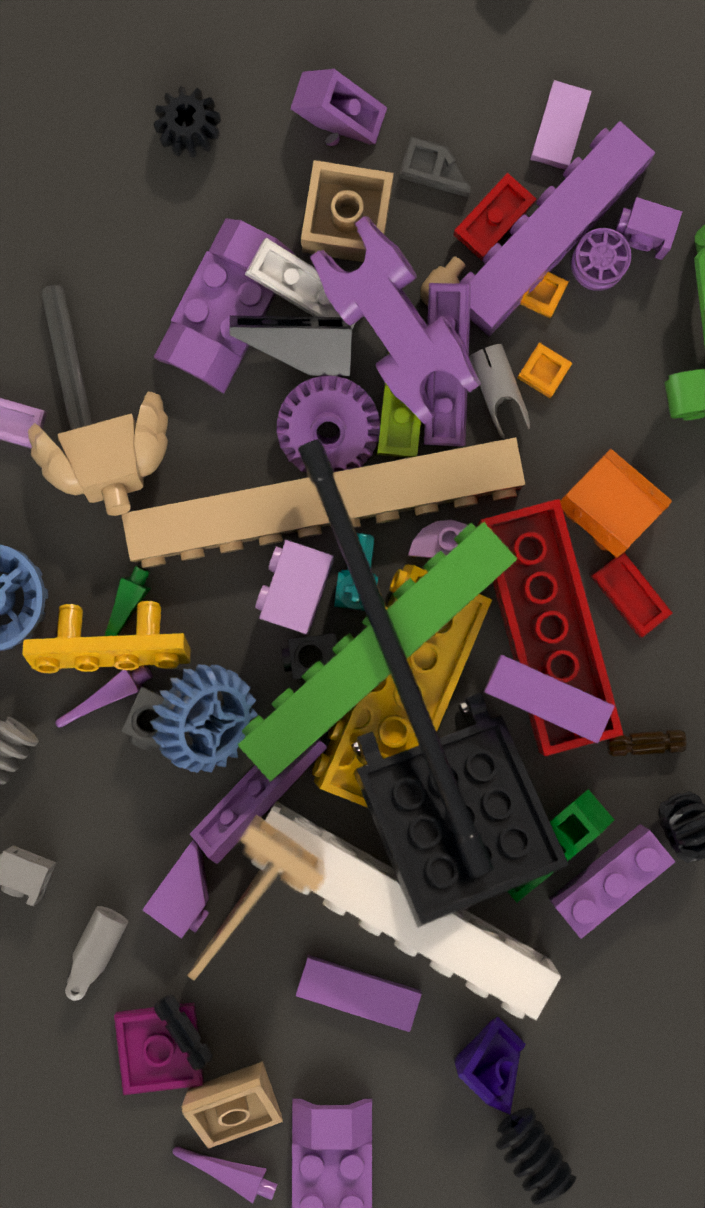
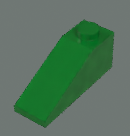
[507,789,615,903]

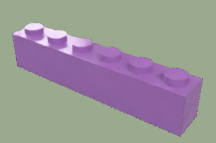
[459,121,655,337]

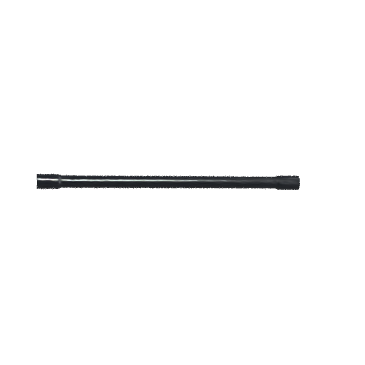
[298,439,494,878]

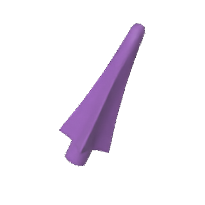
[55,665,153,727]
[173,1147,278,1204]

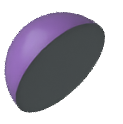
[325,133,340,146]

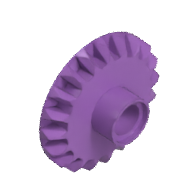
[277,376,380,473]

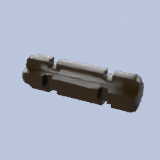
[607,730,687,757]

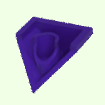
[454,1016,526,1115]

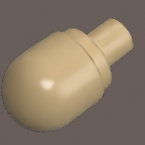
[420,257,466,306]

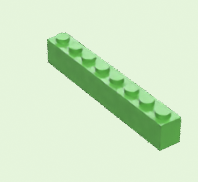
[237,522,517,782]

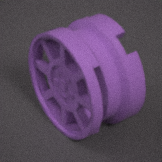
[571,228,631,291]

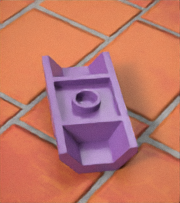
[154,218,295,394]
[292,1099,372,1208]

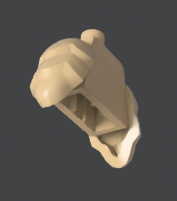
[28,391,168,516]

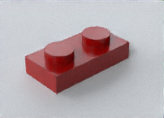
[453,173,537,261]

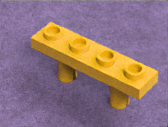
[22,601,191,673]

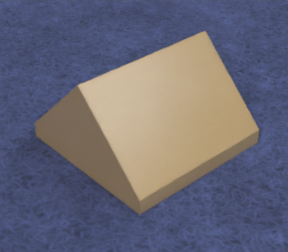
[182,1061,283,1149]

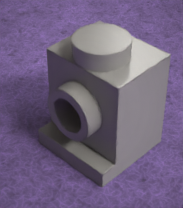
[0,845,57,907]

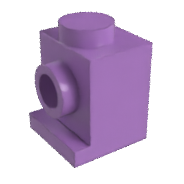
[615,197,682,260]

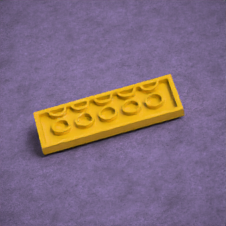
[312,564,492,808]

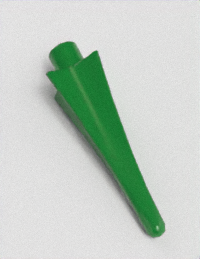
[104,565,151,636]

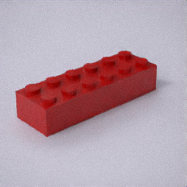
[477,499,624,756]

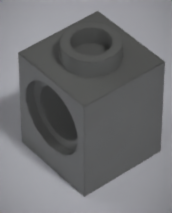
[121,686,164,751]

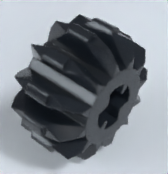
[153,86,221,158]
[658,791,705,863]

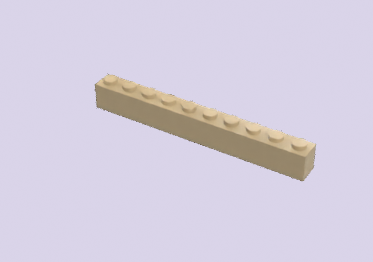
[122,437,526,568]

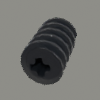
[495,1108,576,1205]

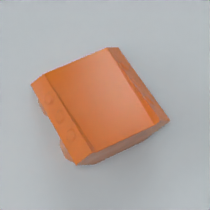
[560,449,672,558]

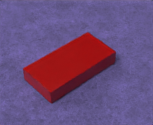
[591,552,673,638]

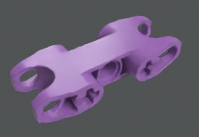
[310,216,481,423]

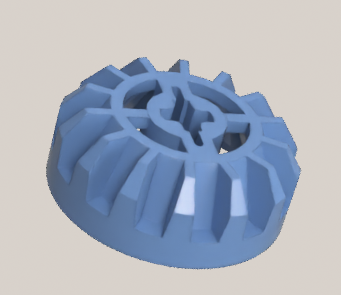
[0,545,48,651]

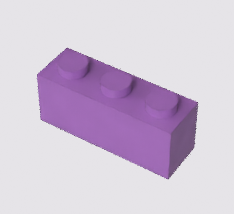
[549,824,675,939]

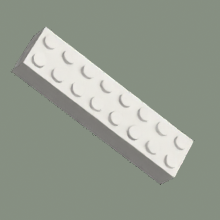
[251,801,561,1020]

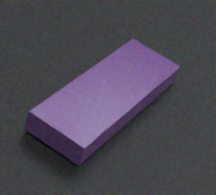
[484,655,615,743]
[296,955,422,1032]

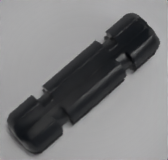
[154,994,213,1071]

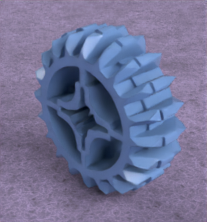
[151,664,258,773]

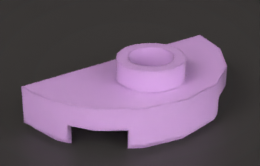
[408,520,468,558]

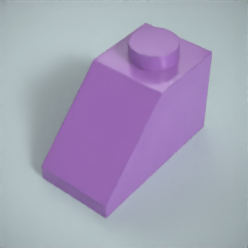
[290,69,387,144]
[143,839,209,939]

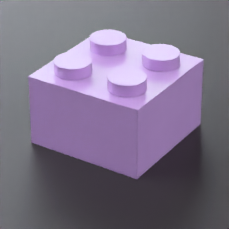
[255,540,334,635]

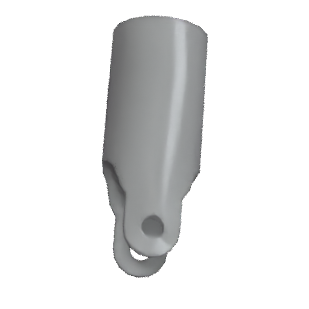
[469,344,530,439]
[65,906,128,1001]

